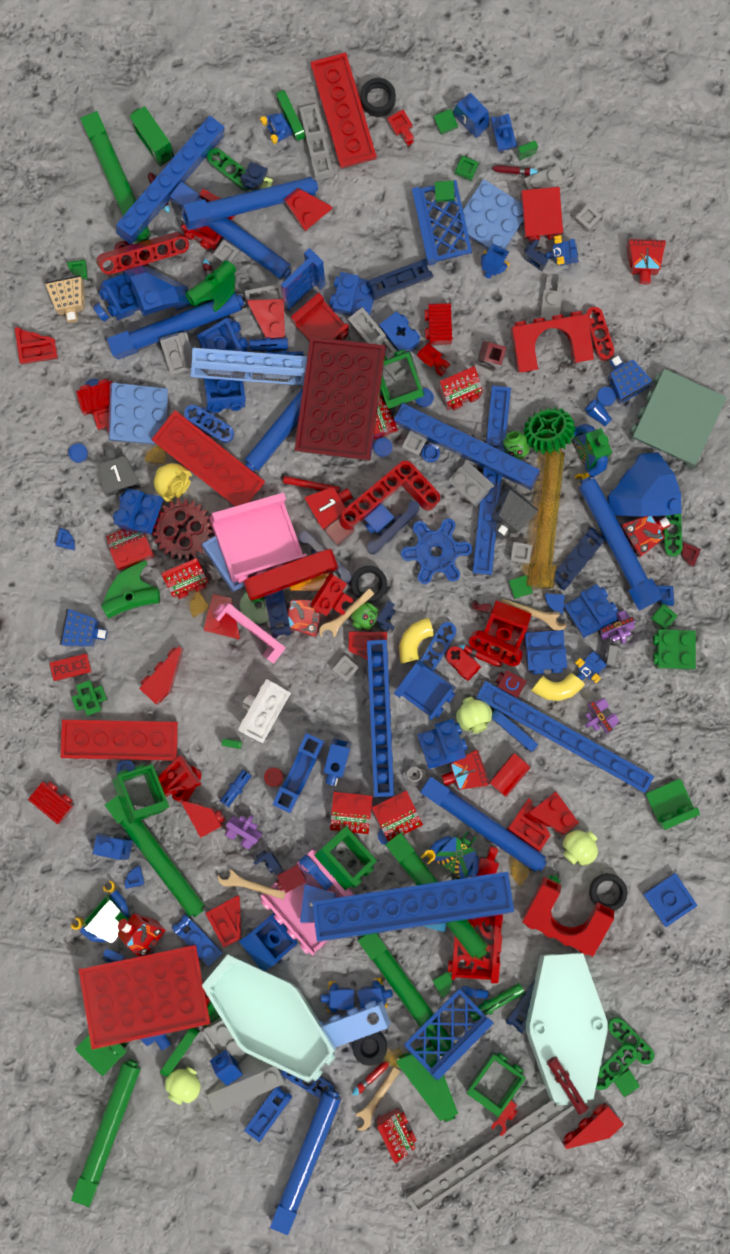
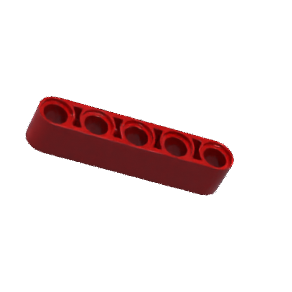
[96,232,189,275]
[243,549,339,600]

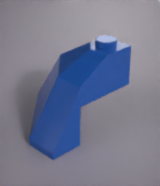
[122,265,192,316]
[607,452,682,516]

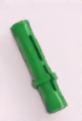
[468,982,525,1023]

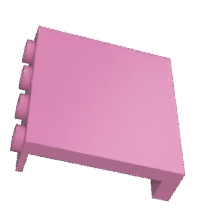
[210,493,307,583]
[213,603,285,664]
[260,848,355,956]

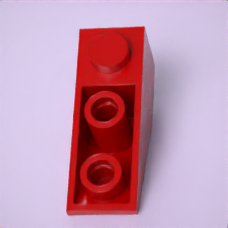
[139,646,184,705]
[562,1103,624,1149]

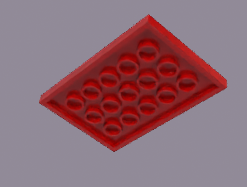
[78,945,210,1049]

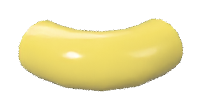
[399,618,433,664]
[531,673,585,701]

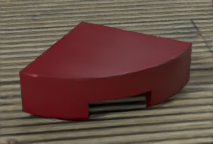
[681,542,701,567]
[471,602,492,614]

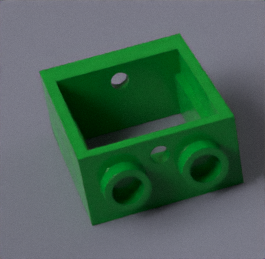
[129,106,175,167]
[381,349,425,409]
[112,764,170,824]
[314,826,377,890]
[465,1051,526,1117]

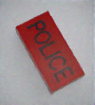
[50,653,92,681]

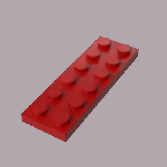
[310,52,377,169]
[151,410,265,506]
[60,720,178,761]

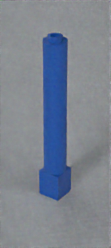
[181,177,318,230]
[170,181,292,280]
[107,292,244,360]
[244,388,303,472]
[578,477,663,611]
[420,776,547,872]
[270,1089,342,1235]

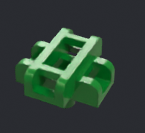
[71,680,108,716]

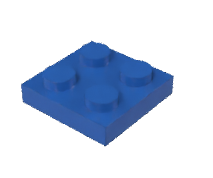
[643,872,698,927]

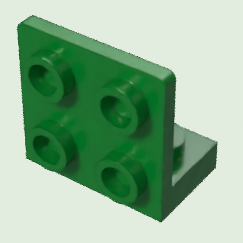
[645,779,701,830]
[75,1035,130,1076]

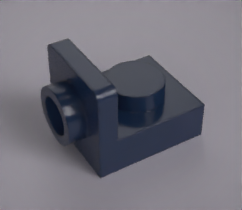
[240,161,268,190]
[524,239,548,271]
[376,600,396,632]
[254,850,284,875]

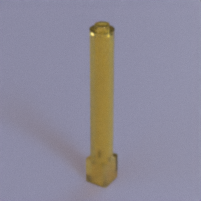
[527,448,565,589]

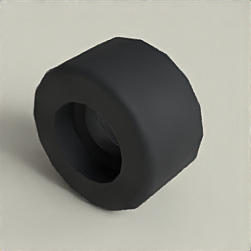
[352,1031,387,1066]

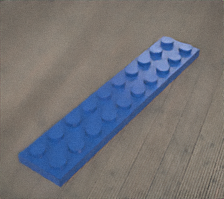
[312,872,515,942]

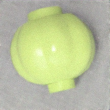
[456,697,492,734]
[563,830,598,865]
[165,1066,201,1105]

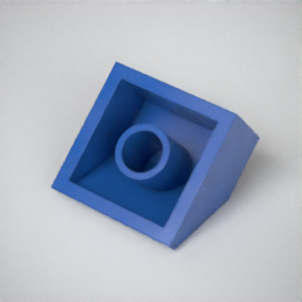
[239,913,298,971]

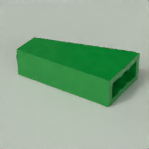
[395,1043,458,1122]

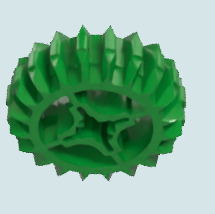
[523,406,575,455]

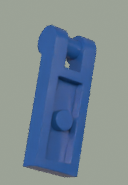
[171,913,223,967]
[244,1086,292,1143]

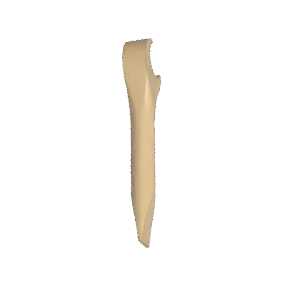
[319,588,374,637]
[501,598,567,630]
[218,870,286,900]
[356,1067,400,1131]

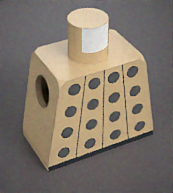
[45,275,85,323]

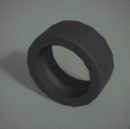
[360,78,396,117]
[351,565,387,603]
[589,873,628,911]

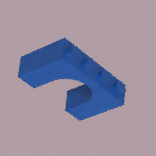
[272,733,325,813]

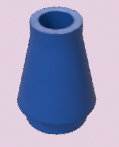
[584,399,612,427]

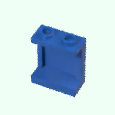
[394,660,456,720]

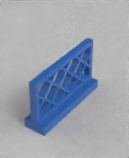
[412,180,472,266]
[281,248,325,311]
[403,988,494,1081]

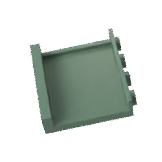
[629,369,727,469]

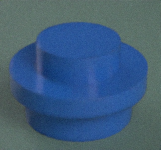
[421,443,440,463]

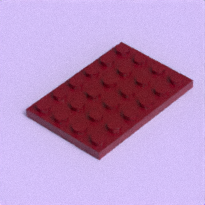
[294,337,386,461]

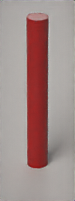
[283,476,340,493]

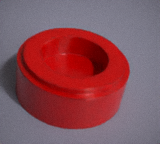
[264,768,284,787]

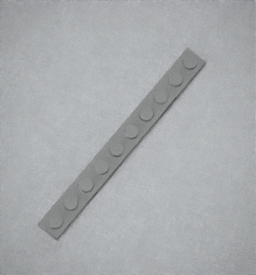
[406,1100,575,1215]

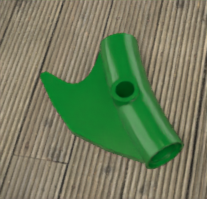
[185,260,236,312]
[101,561,160,619]

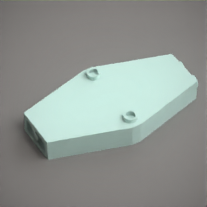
[526,952,608,1105]
[202,955,337,1082]

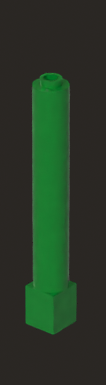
[80,111,151,243]
[105,795,205,917]
[385,833,488,959]
[358,933,455,1056]
[71,1059,141,1207]

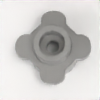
[206,564,222,585]
[403,763,426,786]

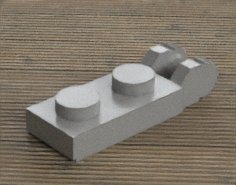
[540,276,563,330]

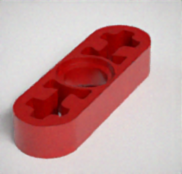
[586,307,614,361]
[469,630,523,666]

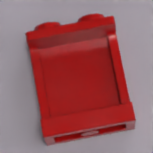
[520,187,563,242]
[181,189,236,251]
[291,292,349,342]

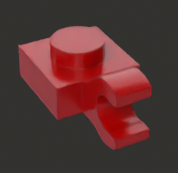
[387,109,414,146]
[417,343,451,376]
[477,846,499,876]
[491,1101,518,1136]

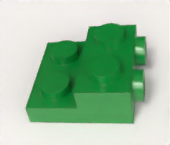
[653,629,696,669]

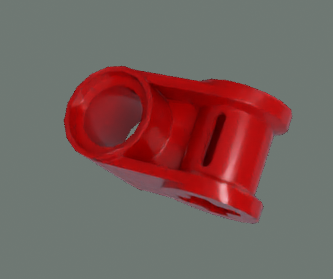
[445,646,481,681]

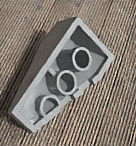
[207,1054,286,1113]

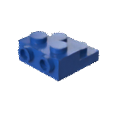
[330,272,374,316]
[99,274,140,321]
[197,318,249,352]
[203,378,246,413]
[113,488,164,534]
[564,584,618,638]
[525,630,567,675]
[417,719,467,769]

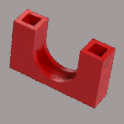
[510,311,594,373]
[522,877,615,957]

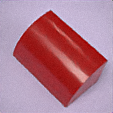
[489,753,530,797]

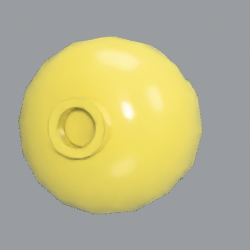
[154,463,192,502]

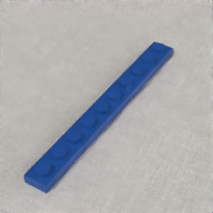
[472,386,511,575]
[476,681,654,793]

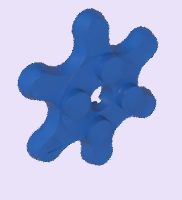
[401,518,472,584]

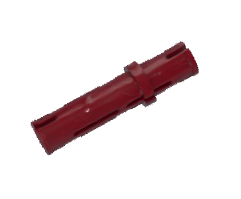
[546,1056,589,1115]

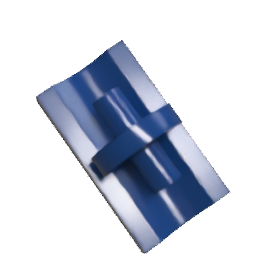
[490,113,517,151]

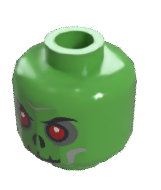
[503,431,530,460]
[350,602,379,631]

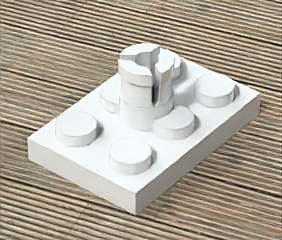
[238,679,291,743]

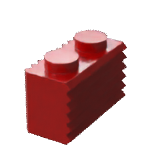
[424,303,452,345]
[75,379,114,416]
[28,781,75,824]

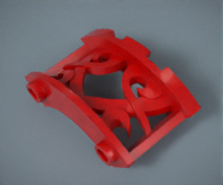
[448,914,503,984]

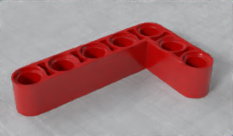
[339,461,440,529]

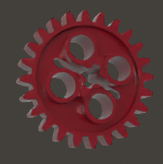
[152,499,214,561]

